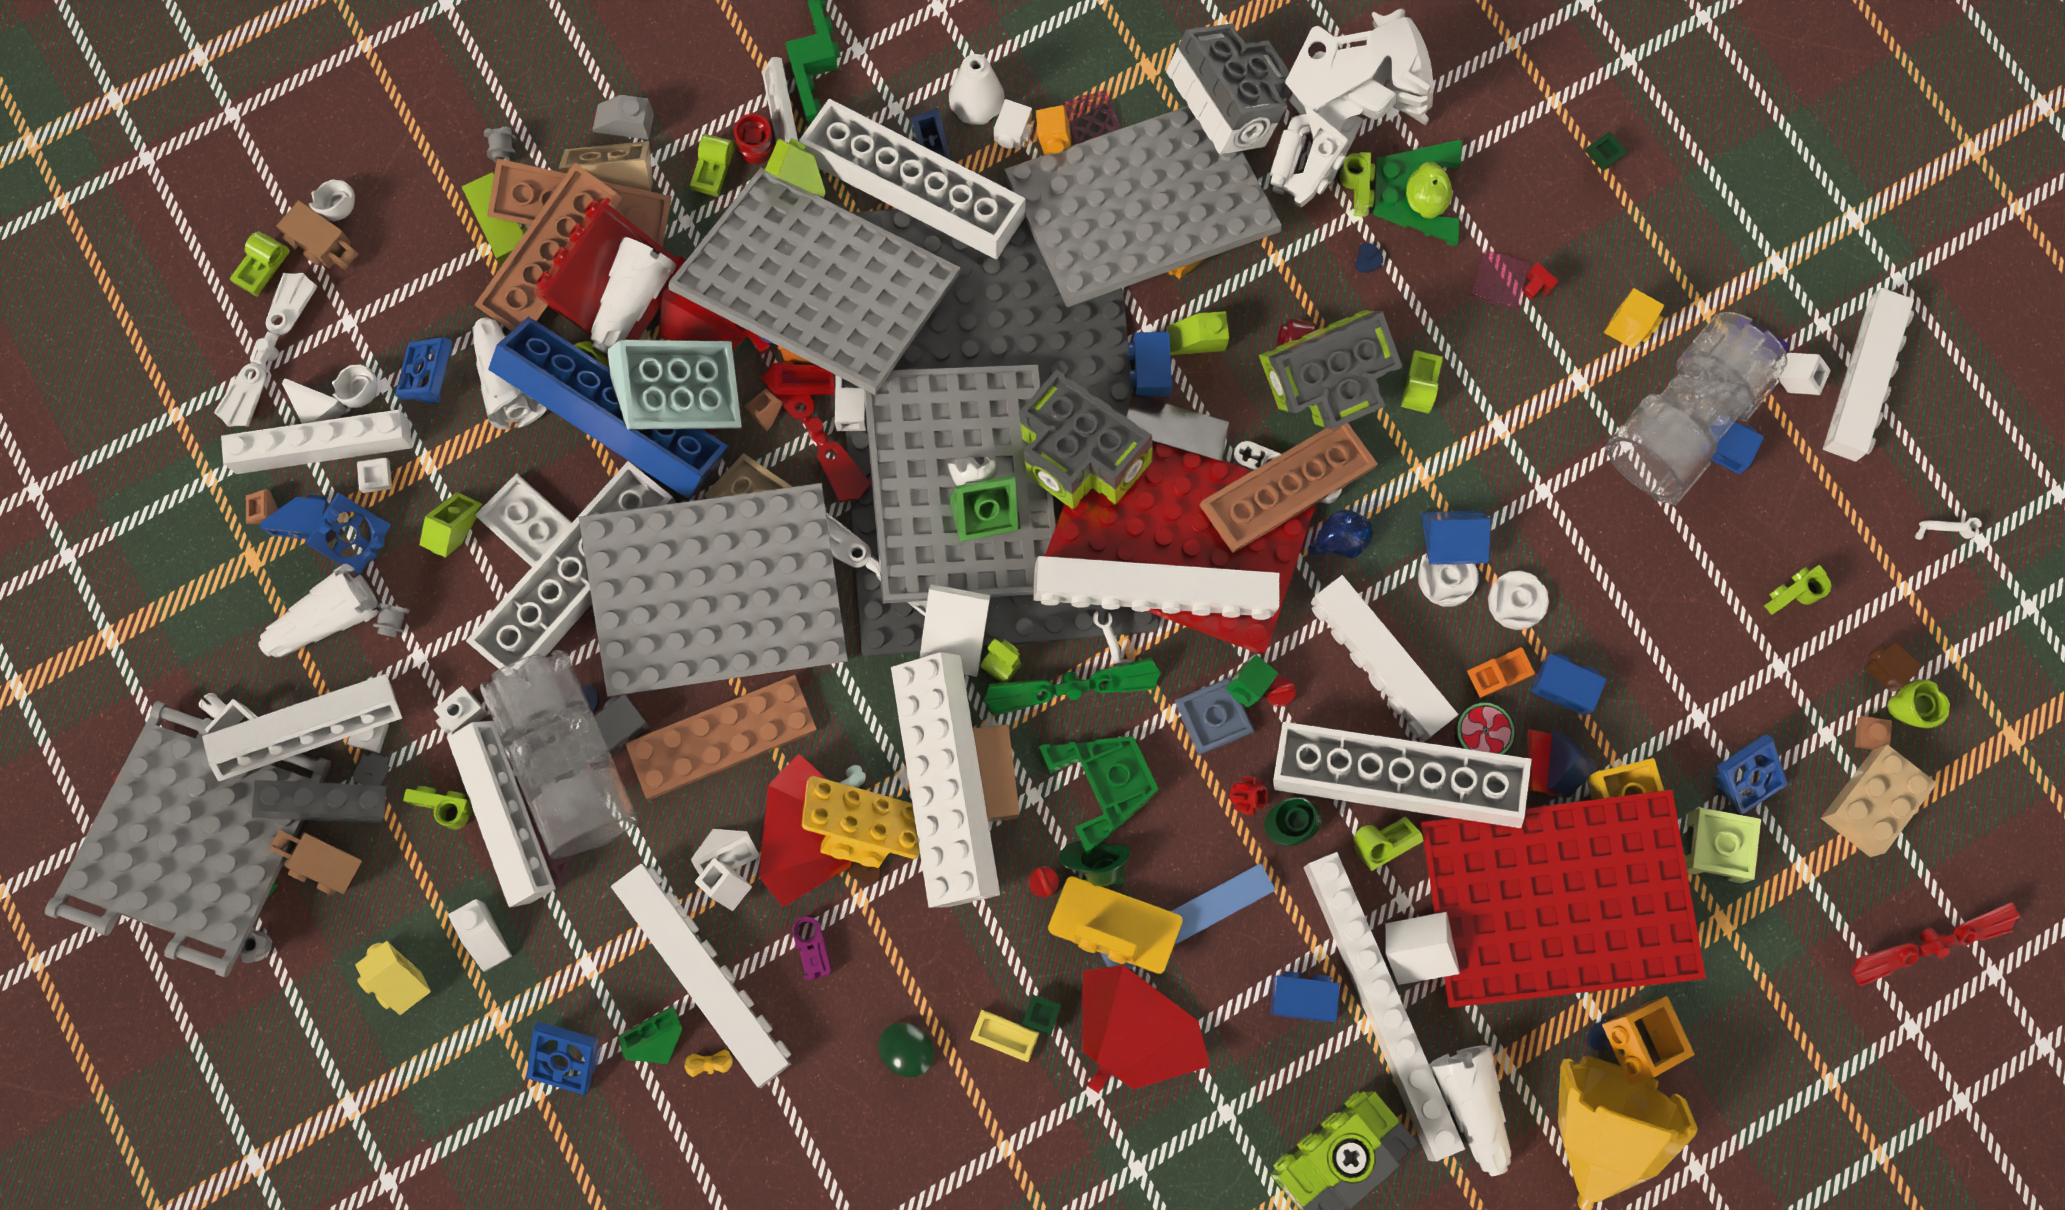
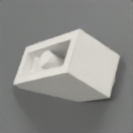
[448,899,513,972]

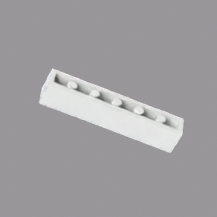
[1823,288,1914,462]
[221,409,412,474]
[1311,575,1459,741]
[202,674,402,782]
[447,721,556,907]

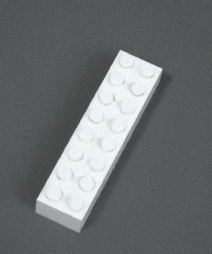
[799,99,1026,260]
[466,461,676,686]
[891,652,1000,908]
[1273,722,1532,828]

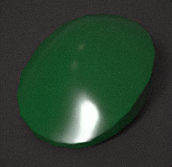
[1264,797,1322,847]
[878,1022,934,1078]

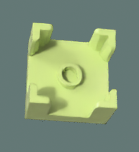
[1684,807,1761,883]

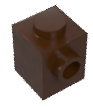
[1864,641,1923,692]

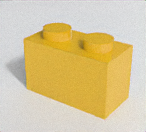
[1604,288,1665,349]

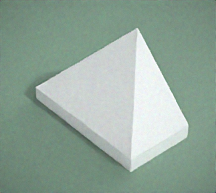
[282,378,346,424]
[691,829,760,876]

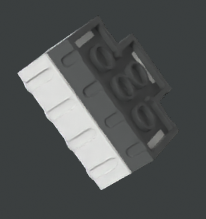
[1166,23,1291,154]

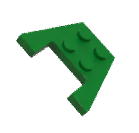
[1373,140,1462,246]
[1039,736,1159,855]

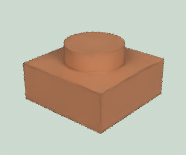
[1855,716,1892,750]

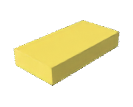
[970,1010,1039,1062]

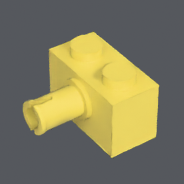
[355,941,431,1015]

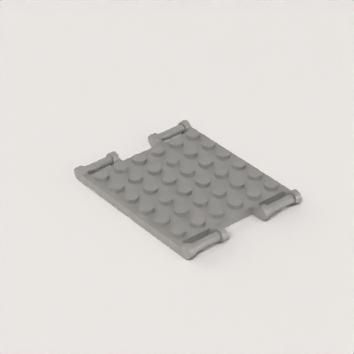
[45,701,331,978]

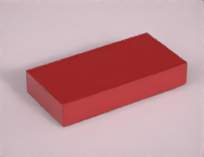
[775,364,835,395]

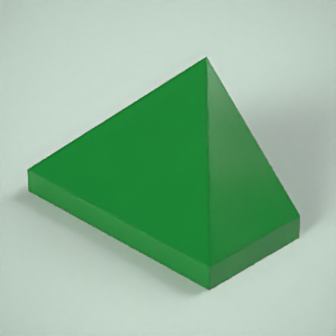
[617,1006,682,1064]

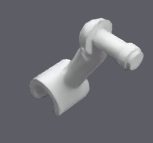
[1915,518,1982,540]
[1093,611,1135,666]

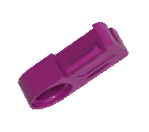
[792,916,832,981]

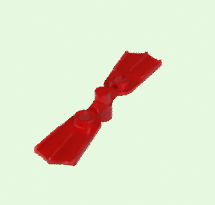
[761,361,871,503]
[1851,902,2020,986]

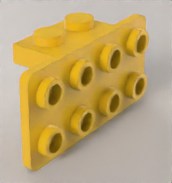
[802,776,920,868]
[1048,876,1183,974]

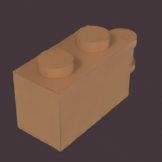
[276,200,359,270]
[268,829,362,896]

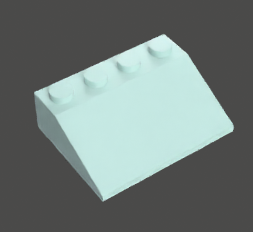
[607,340,742,429]

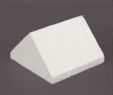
[1385,912,1460,985]

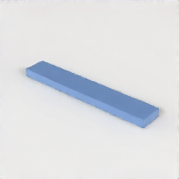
[1100,863,1275,969]

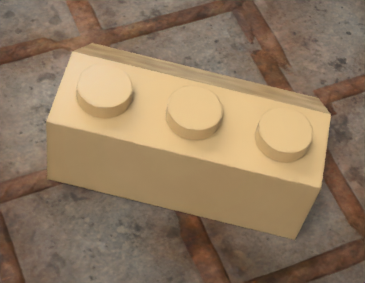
[559,141,653,192]

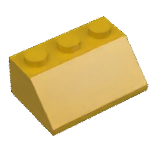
[1586,758,1664,800]

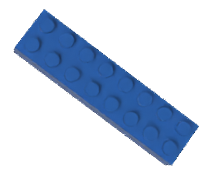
[488,316,728,500]

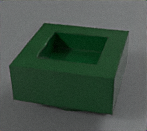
[1585,131,1627,172]
[1022,994,1061,1035]

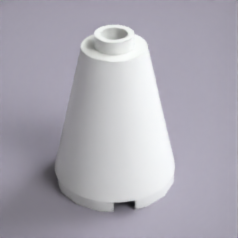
[949,54,1005,125]

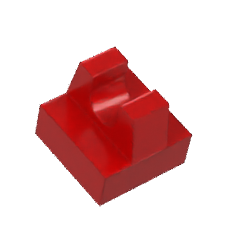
[1523,262,1559,300]

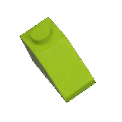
[765,138,826,198]
[1166,311,1229,355]
[419,492,483,558]

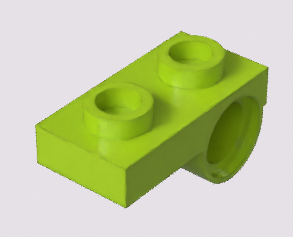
[690,134,735,197]
[1339,152,1375,217]
[230,231,290,297]
[1401,350,1443,414]
[1764,565,1831,615]
[980,639,1022,683]
[403,786,473,830]
[1354,816,1424,871]

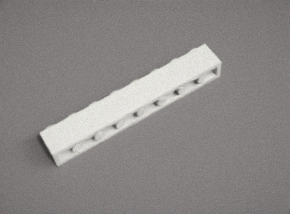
[1033,556,1279,620]
[611,864,791,1088]

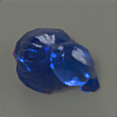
[1308,509,1373,558]

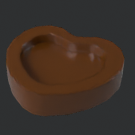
[848,861,881,885]

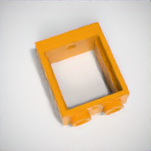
[1602,996,1695,1085]

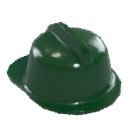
[1059,841,1131,886]

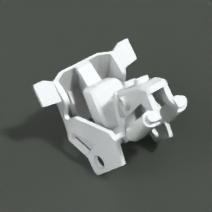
[1270,9,1433,207]

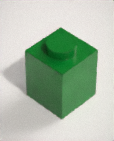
[1225,654,1278,708]

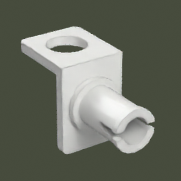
[199,693,258,734]

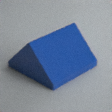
[1421,511,1490,565]

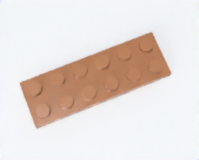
[487,158,672,247]
[475,162,624,331]
[1200,423,1378,553]
[625,675,818,801]

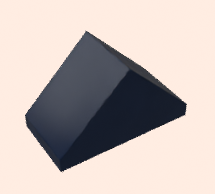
[911,108,951,160]
[1547,731,1598,799]

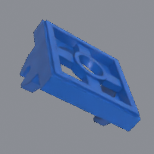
[395,337,453,404]
[305,493,391,575]
[1712,734,1788,815]
[526,1022,601,1095]

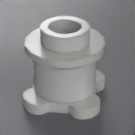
[484,127,516,163]
[373,603,410,637]
[239,927,272,963]

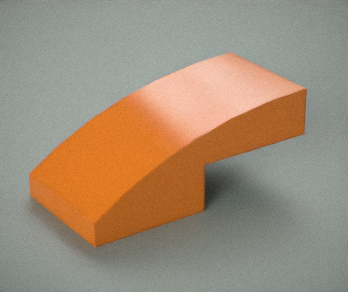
[1467,647,1535,698]

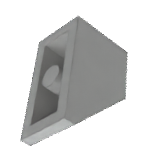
[593,95,654,140]

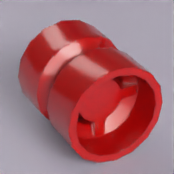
[734,114,774,164]

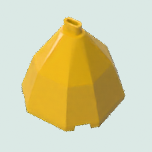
[1558,1056,1698,1210]

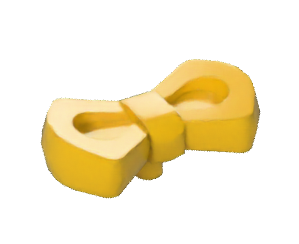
[684,1049,733,1077]

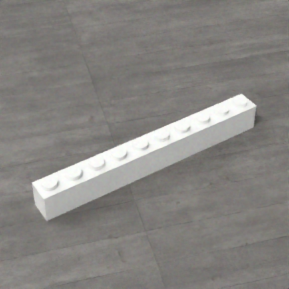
[1304,852,1465,1161]

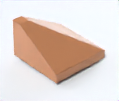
[744,388,783,431]
[246,489,278,524]

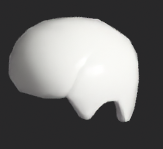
[308,179,355,221]
[332,364,378,408]
[948,457,997,486]

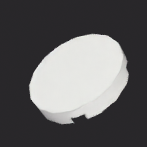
[1418,556,1478,607]
[1488,571,1549,630]

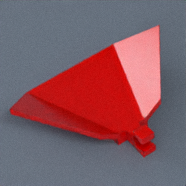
[659,287,770,356]
[758,754,852,908]
[1082,965,1210,1094]

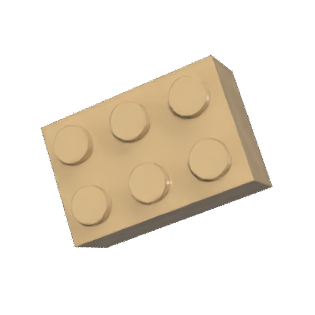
[1821,744,1937,857]

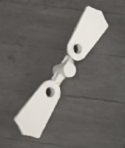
[214,273,317,427]
[826,513,927,616]

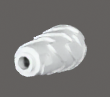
[590,237,677,354]
[472,317,546,430]
[258,564,380,658]
[1429,1045,1511,1176]

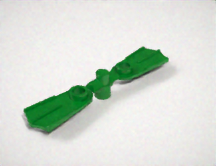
[984,657,1161,716]

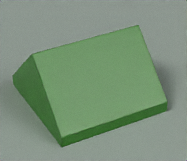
[950,475,1018,541]

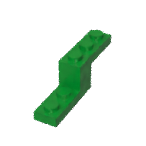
[785,0,841,127]

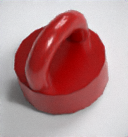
[1265,676,1296,707]
[1029,866,1059,898]

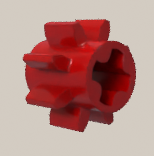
[1230,776,1268,815]

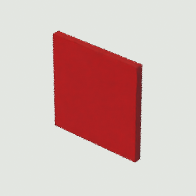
[1525,729,1560,797]

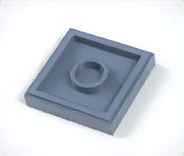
[1174,677,1255,756]

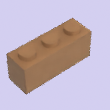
[973,724,1020,822]

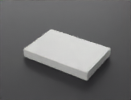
[475,473,572,567]
[920,584,991,677]

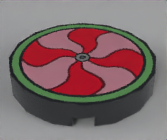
[1454,701,1516,755]

